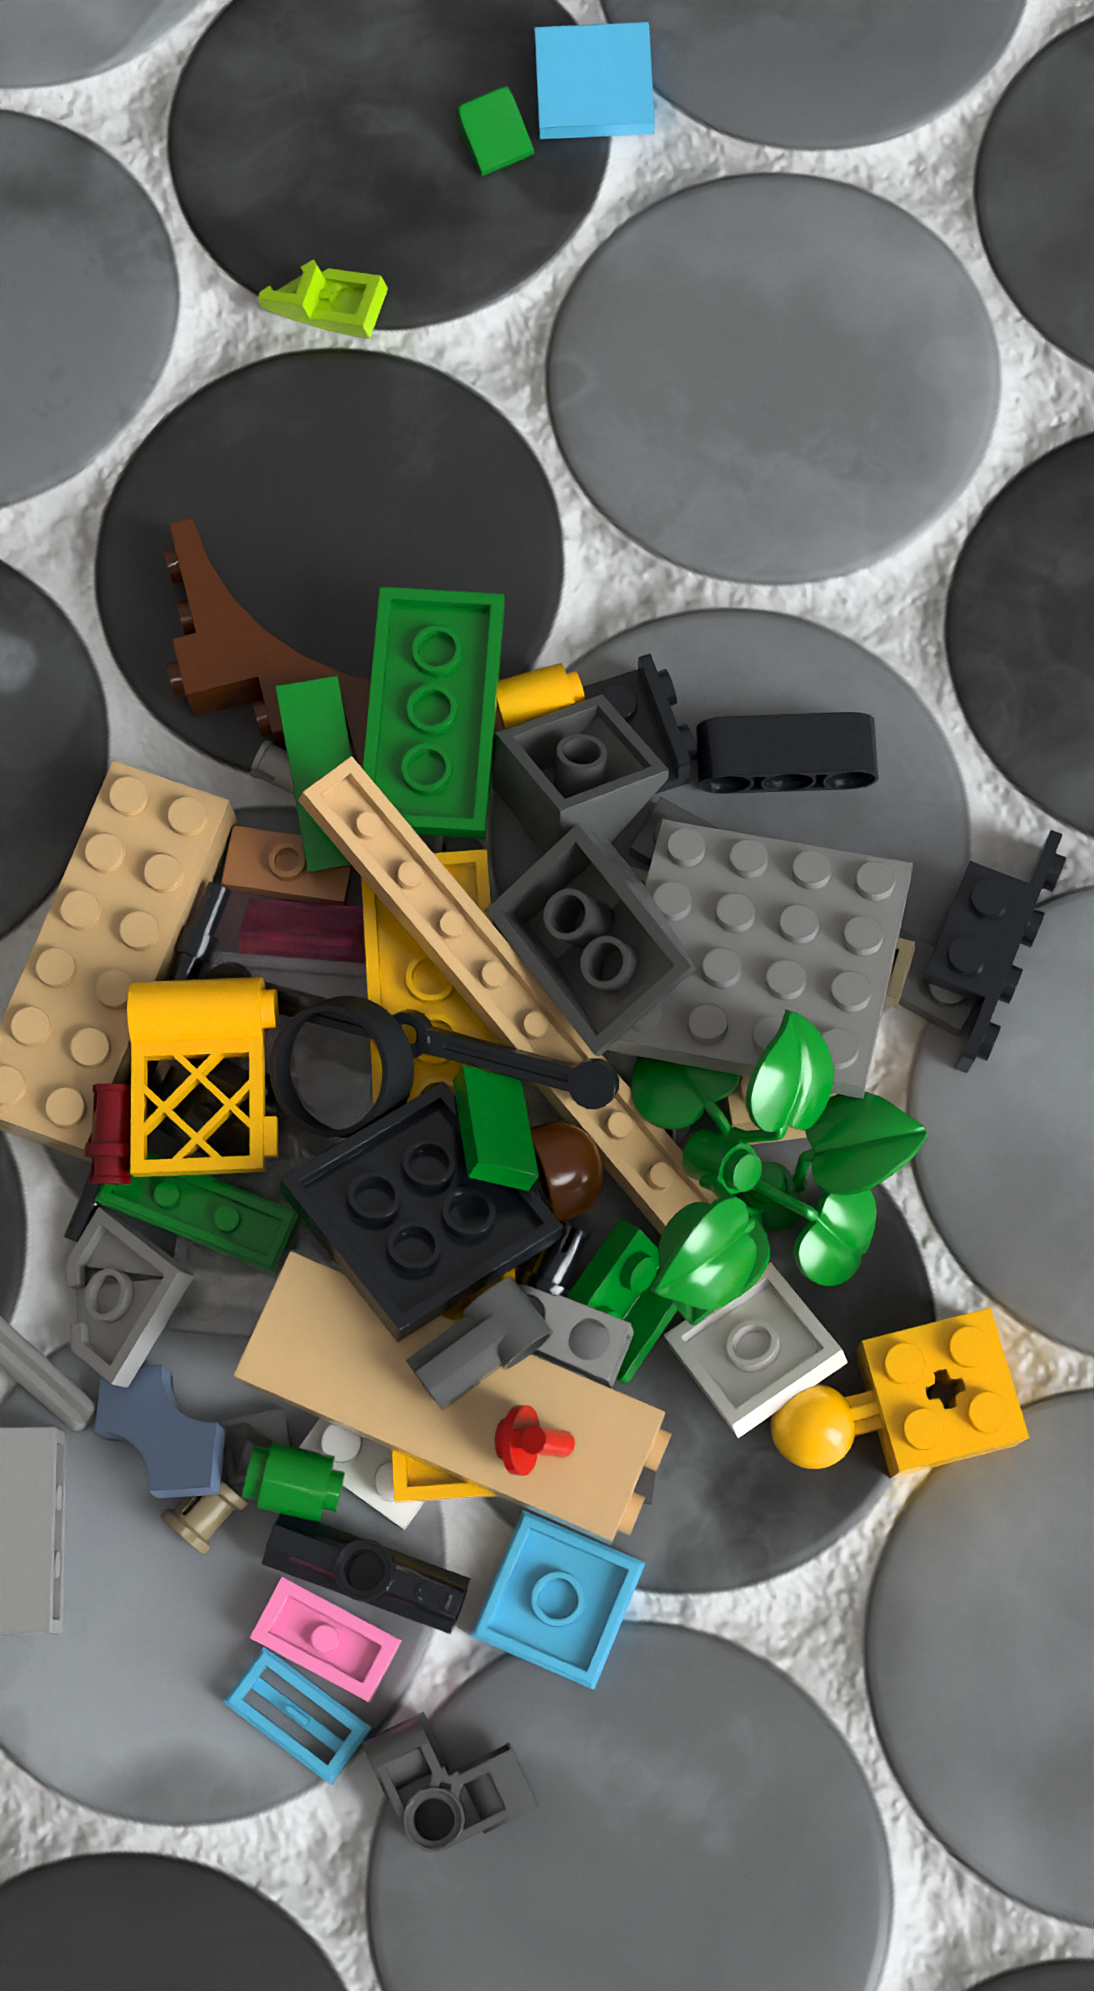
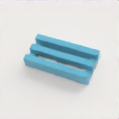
[223,1646,373,1785]

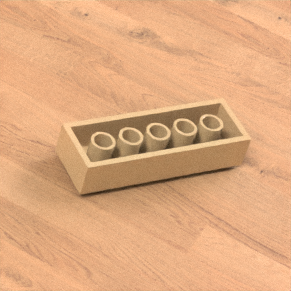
[0,760,239,1162]

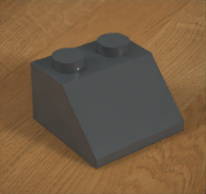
[492,694,669,853]

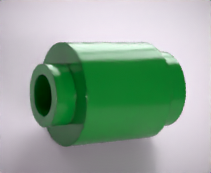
[242,1442,345,1522]

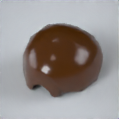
[530,1120,603,1221]

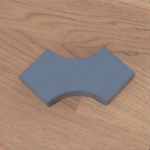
[94,1364,226,1498]

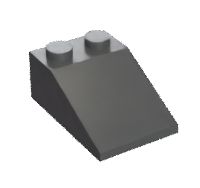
[484,823,696,1056]

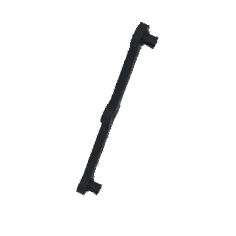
[205,962,619,1110]

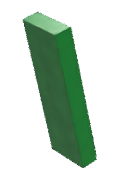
[276,676,352,873]
[94,1152,301,1276]

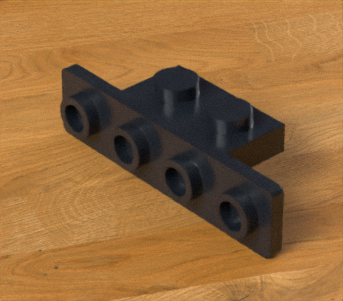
[922,830,1067,1073]

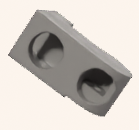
[518,1284,634,1389]

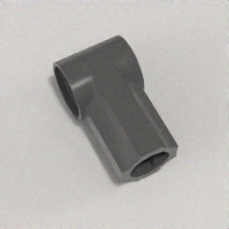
[406,1277,553,1411]

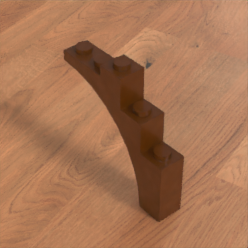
[163,517,504,769]

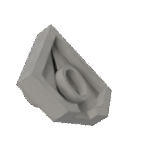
[66,1207,195,1388]

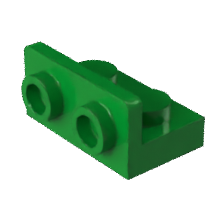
[567,1218,678,1384]

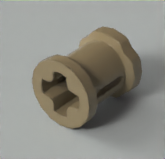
[160,1479,248,1555]

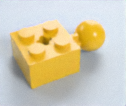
[770,1307,1029,1478]

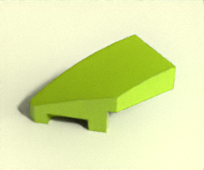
[258,259,388,339]

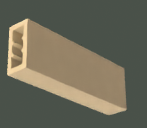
[233,1251,672,1545]

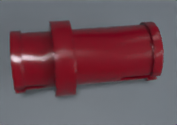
[84,1083,132,1185]

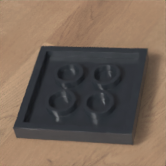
[279,1082,563,1342]

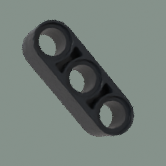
[696,712,879,794]

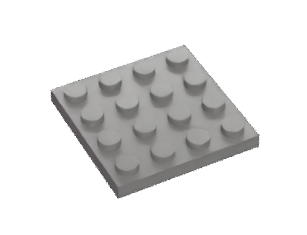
[607,819,913,1099]

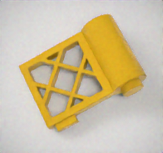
[127,977,279,1177]

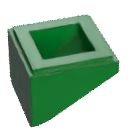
[456,86,534,176]

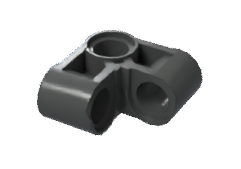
[362,1711,539,1852]

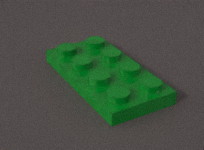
[363,587,505,839]

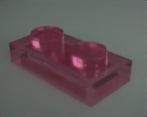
[239,898,366,965]

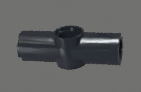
[261,1514,471,1635]

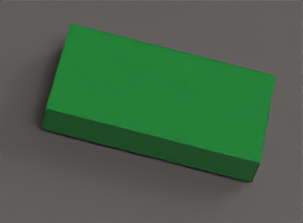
[453,1065,539,1191]

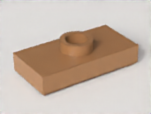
[221,825,353,908]

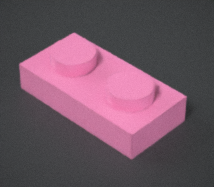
[250,1577,402,1702]

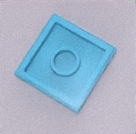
[535,22,655,139]
[470,1510,645,1690]

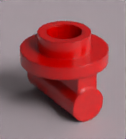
[495,1405,575,1476]

